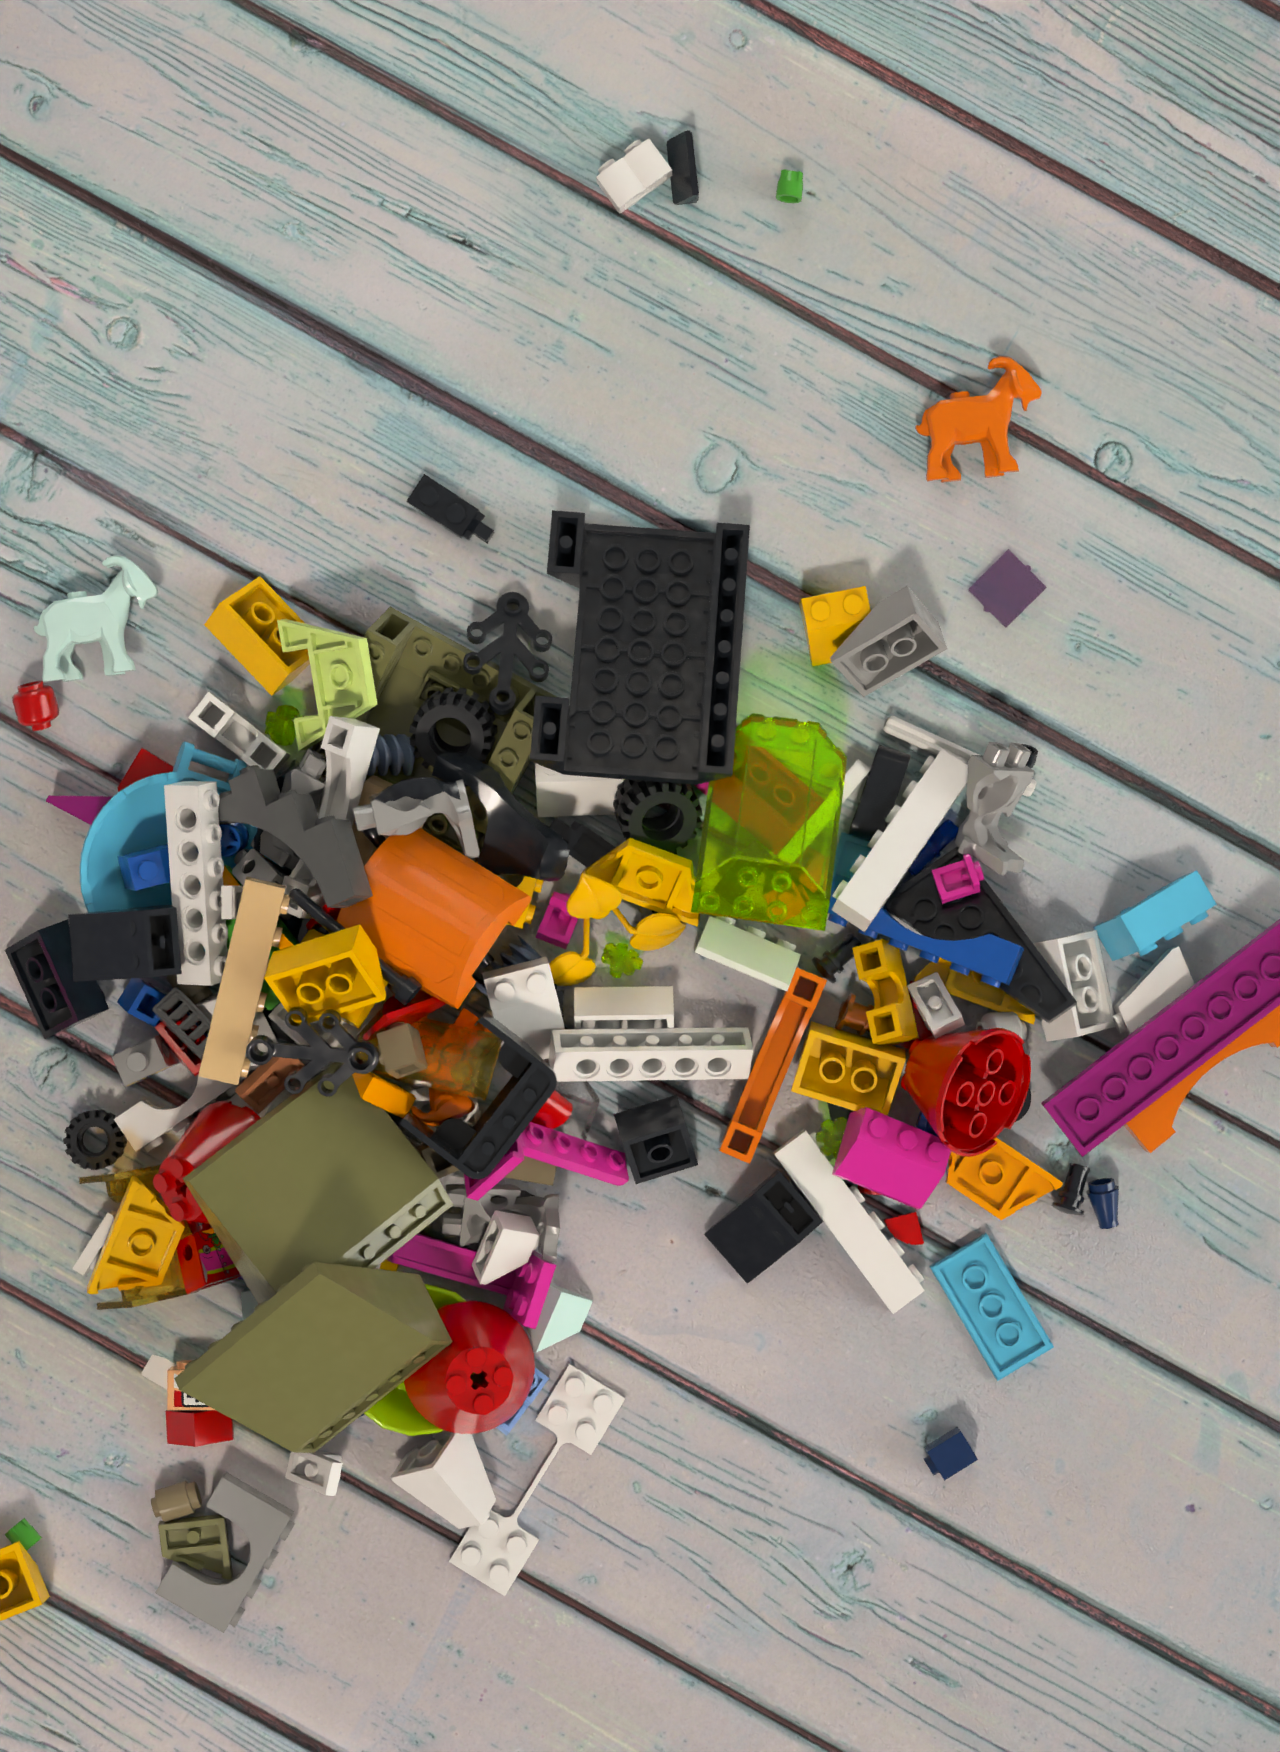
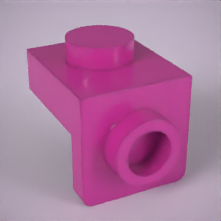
[932,854,984,904]
[535,892,579,950]

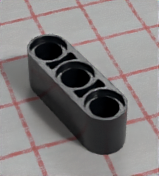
[848,744,911,841]

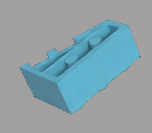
[1093,870,1217,961]

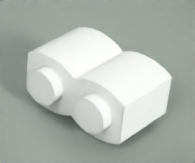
[596,139,672,214]

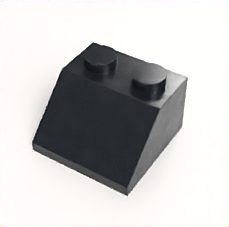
[614,1095,698,1184]

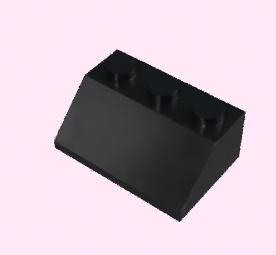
[5,919,109,1039]

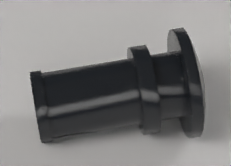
[812,933,862,983]
[1051,1163,1090,1215]

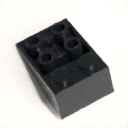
[68,905,182,982]
[704,1169,823,1284]

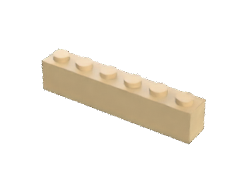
[198,877,290,1085]

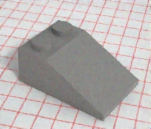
[830,586,948,697]

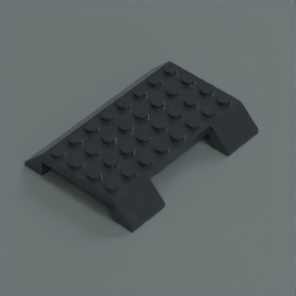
[530,510,750,785]

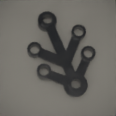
[463,592,552,715]
[246,1007,379,1097]

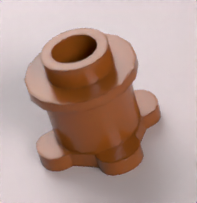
[835,993,874,1036]

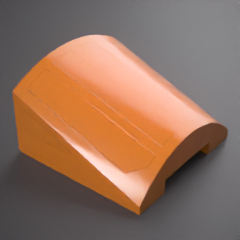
[336,828,532,1009]

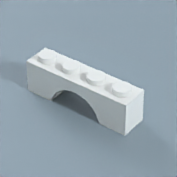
[114,1074,249,1153]

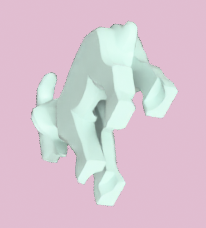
[34,555,159,682]

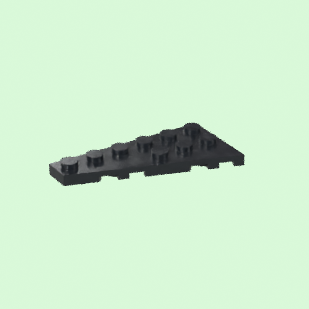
[883,846,1077,1024]

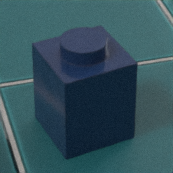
[923,1426,978,1481]

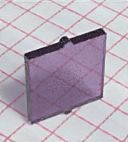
[968,549,1047,628]

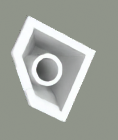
[390,1430,496,1529]

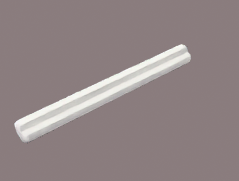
[884,716,1037,796]

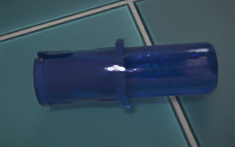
[907,819,959,876]

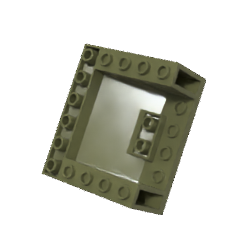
[312,607,557,859]
[183,1062,453,1304]
[174,1261,453,1453]

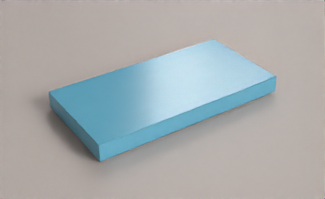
[929,1233,1054,1381]

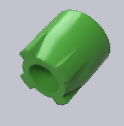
[776,169,803,203]
[5,1518,42,1551]

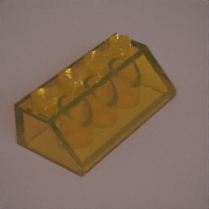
[357,1009,502,1101]

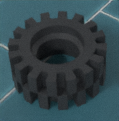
[63,1109,127,1170]

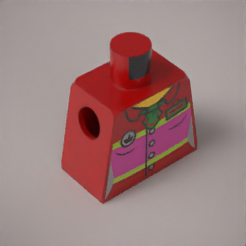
[176,1221,241,1294]

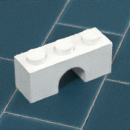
[188,692,291,775]

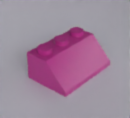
[832,1107,951,1210]

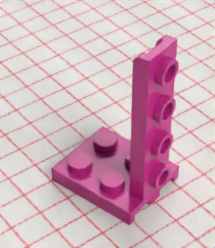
[464,1122,629,1201]
[386,1234,556,1329]

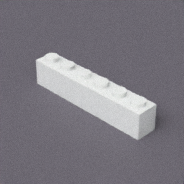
[832,749,968,932]
[773,1129,925,1314]

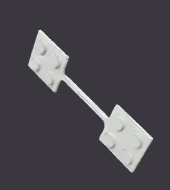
[449,1364,626,1596]

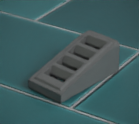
[153,987,211,1060]

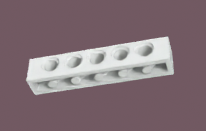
[164,781,228,986]
[549,1027,753,1082]

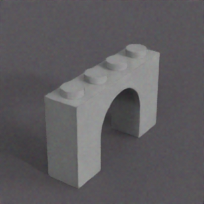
[155,1472,295,1633]

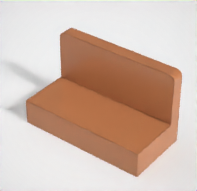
[235,1057,305,1114]

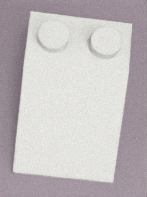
[482,957,565,1059]

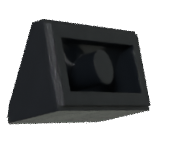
[666,130,699,205]

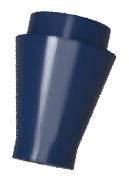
[1086,1178,1119,1229]

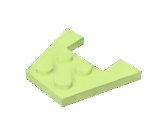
[277,619,378,751]

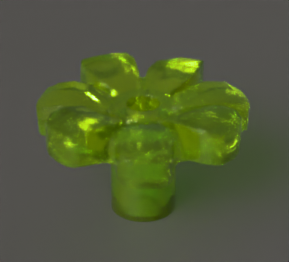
[601,943,643,978]
[816,1117,847,1160]

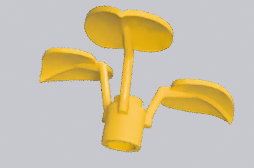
[549,874,686,986]

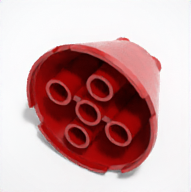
[901,1028,1031,1157]
[153,1100,261,1224]
[404,1300,535,1434]

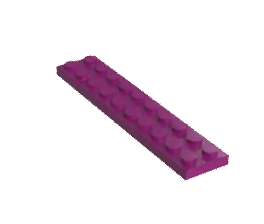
[1041,919,1280,1157]

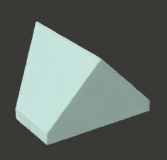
[527,1283,593,1353]

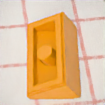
[352,1072,416,1118]

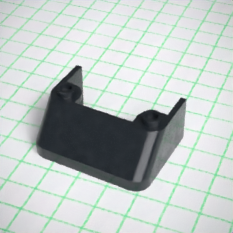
[400,1012,557,1179]

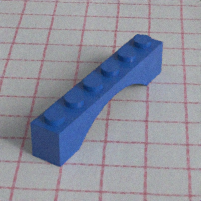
[821,873,1024,988]

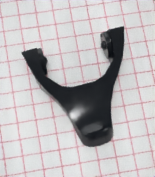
[432,752,569,881]

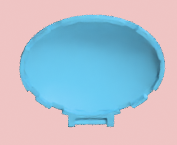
[79,741,276,951]

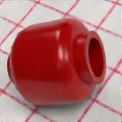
[12,681,59,731]

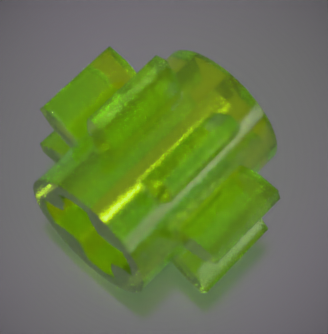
[265,705,304,746]

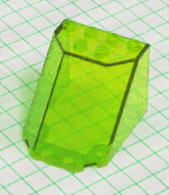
[691,713,847,931]

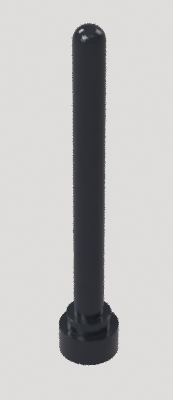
[289,888,422,1006]

